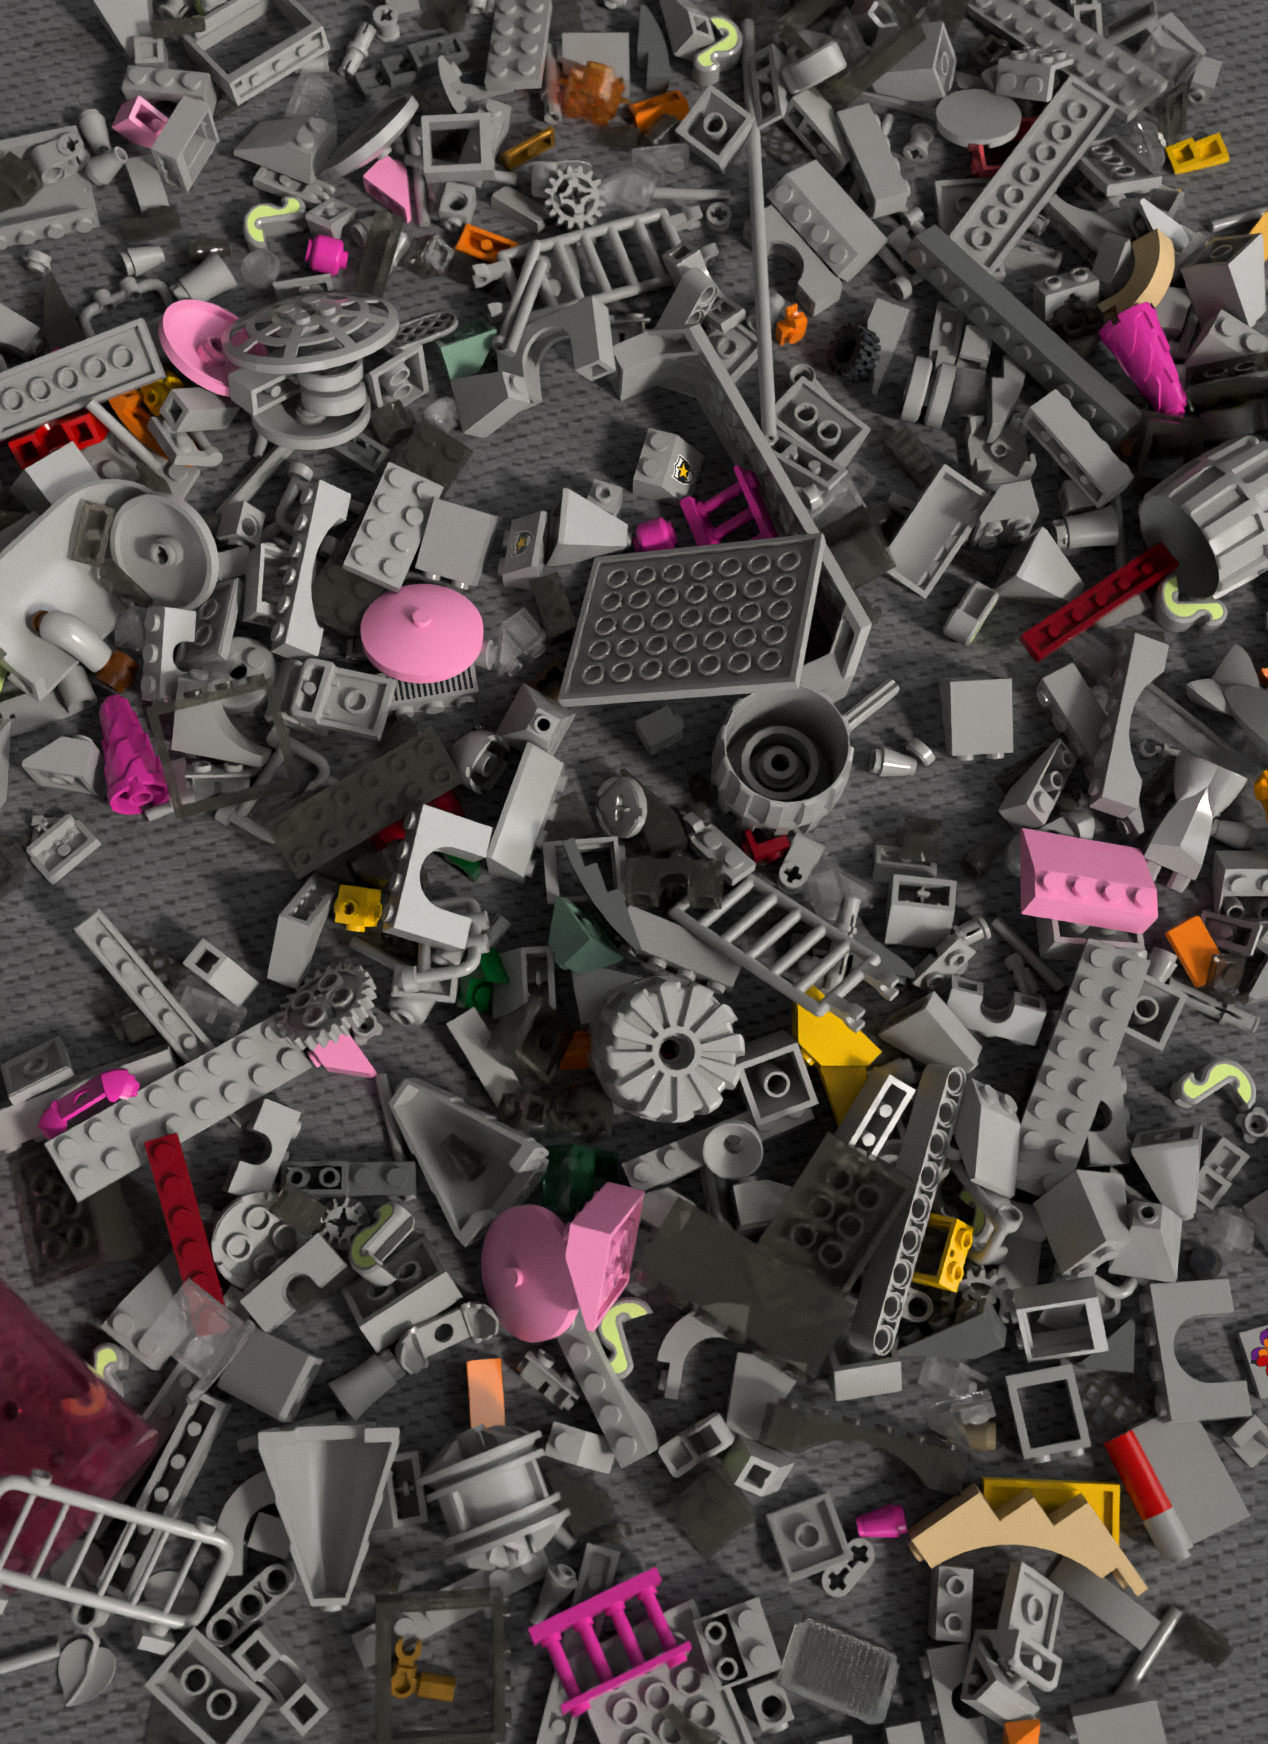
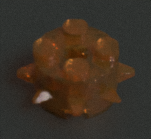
[556,61,631,127]

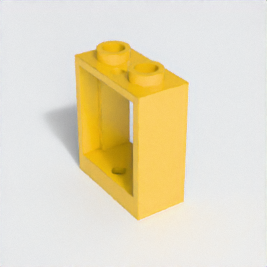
[911,1213,974,1292]

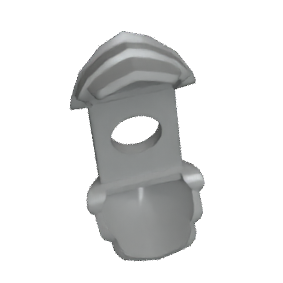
[1003,809,1095,877]
[395,1301,499,1374]

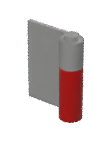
[1103,1416,1251,1564]

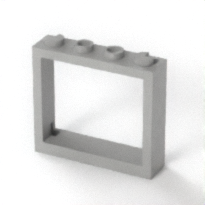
[179,0,330,106]

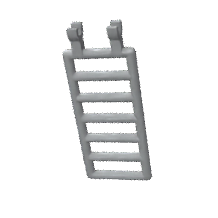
[668,871,899,1033]

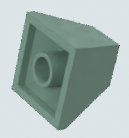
[432,317,497,381]
[548,896,624,975]

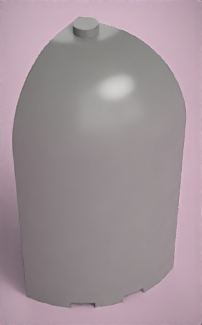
[0,479,154,702]

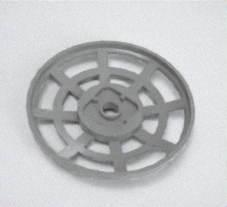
[221,292,400,374]

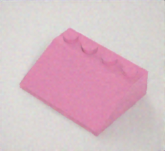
[1020,828,1158,934]
[563,1182,645,1332]

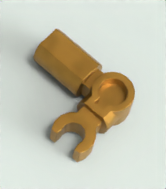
[389,1636,456,1702]

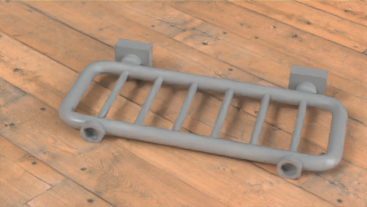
[0,1469,234,1656]

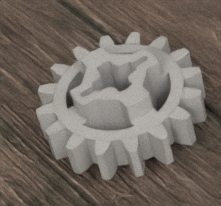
[543,166,606,231]
[941,1264,1013,1324]

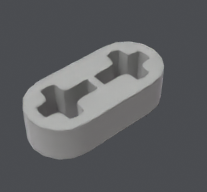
[820,1537,875,1597]

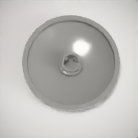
[323,93,419,179]
[250,390,371,450]
[110,492,219,611]

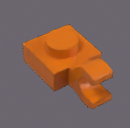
[775,303,808,346]

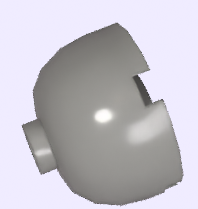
[451,730,510,794]

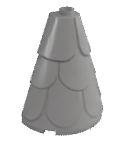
[389,1077,549,1247]
[258,1421,400,1612]

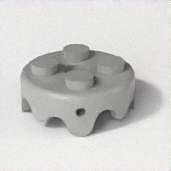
[201,636,279,714]

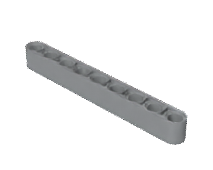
[849,1064,967,1356]

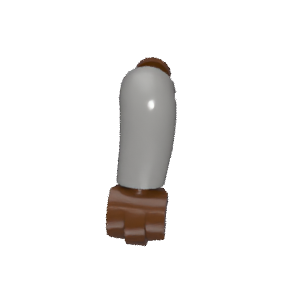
[31,610,140,694]

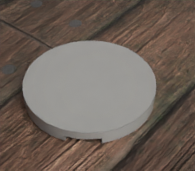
[935,89,1021,148]
[211,1190,311,1290]

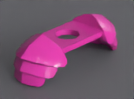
[37,1068,140,1140]

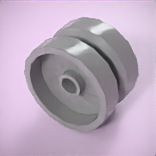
[297,346,367,416]
[900,356,957,430]

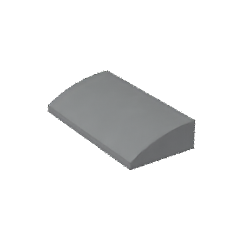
[873,464,993,599]

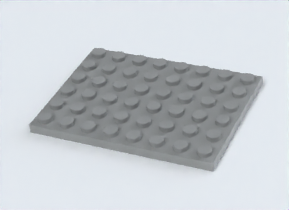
[558,533,826,707]

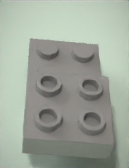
[264,658,397,741]
[960,1561,1064,1727]

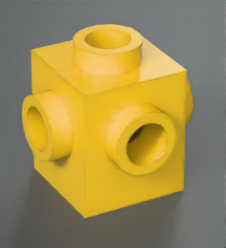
[139,371,185,418]
[334,884,382,932]

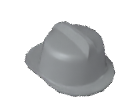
[523,160,592,199]

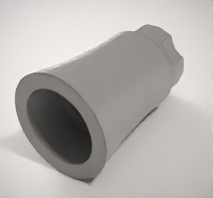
[170,251,238,302]
[1051,505,1119,549]
[328,1347,406,1421]

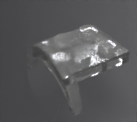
[144,1279,256,1405]

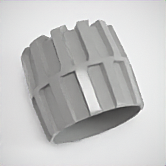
[1138,435,1268,601]
[711,682,854,840]
[587,976,745,1123]

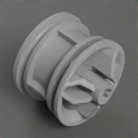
[416,1424,571,1572]

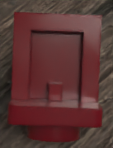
[739,829,790,865]

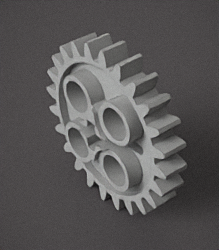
[277,963,377,1051]

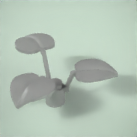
[50,1538,201,1706]

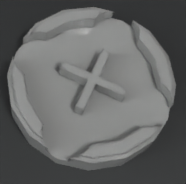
[596,776,647,838]

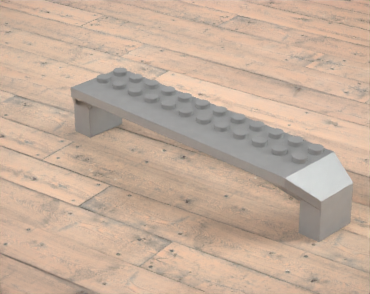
[608,323,872,703]

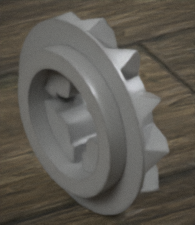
[317,1197,370,1250]

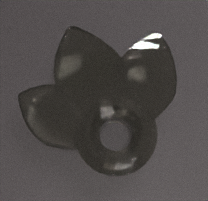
[417,0,468,33]

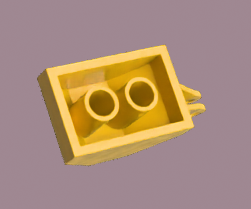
[791,985,882,1127]

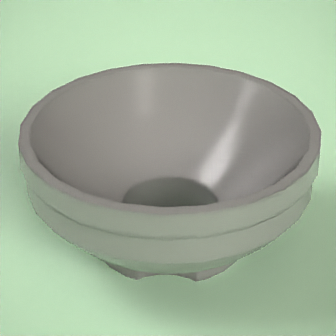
[703,1119,763,1180]

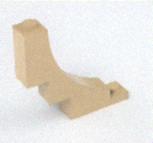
[908,1483,1148,1596]

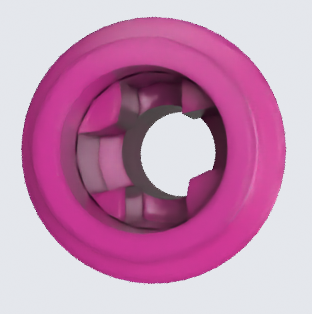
[856,1503,908,1538]

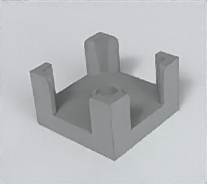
[964,412,1037,485]

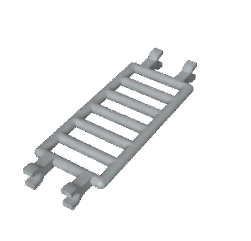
[472,205,719,326]

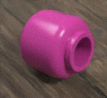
[305,234,349,276]
[632,517,678,553]

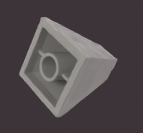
[93,0,154,66]
[546,488,632,566]
[992,526,1085,609]
[495,683,577,756]
[1131,1123,1203,1221]
[1108,1201,1183,1283]

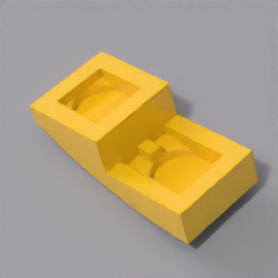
[1165,132,1229,174]

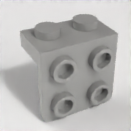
[995,46,1074,102]

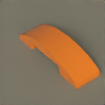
[109,389,201,467]

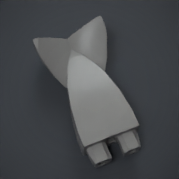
[1186,644,1268,762]
[1142,750,1248,893]

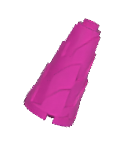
[1099,302,1187,421]
[99,695,173,815]

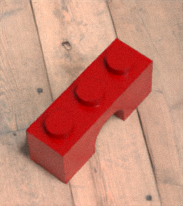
[8,408,110,470]

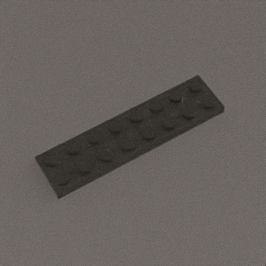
[311,419,474,640]

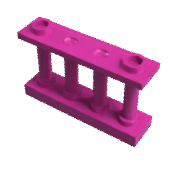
[679,465,779,546]
[528,1567,692,1718]

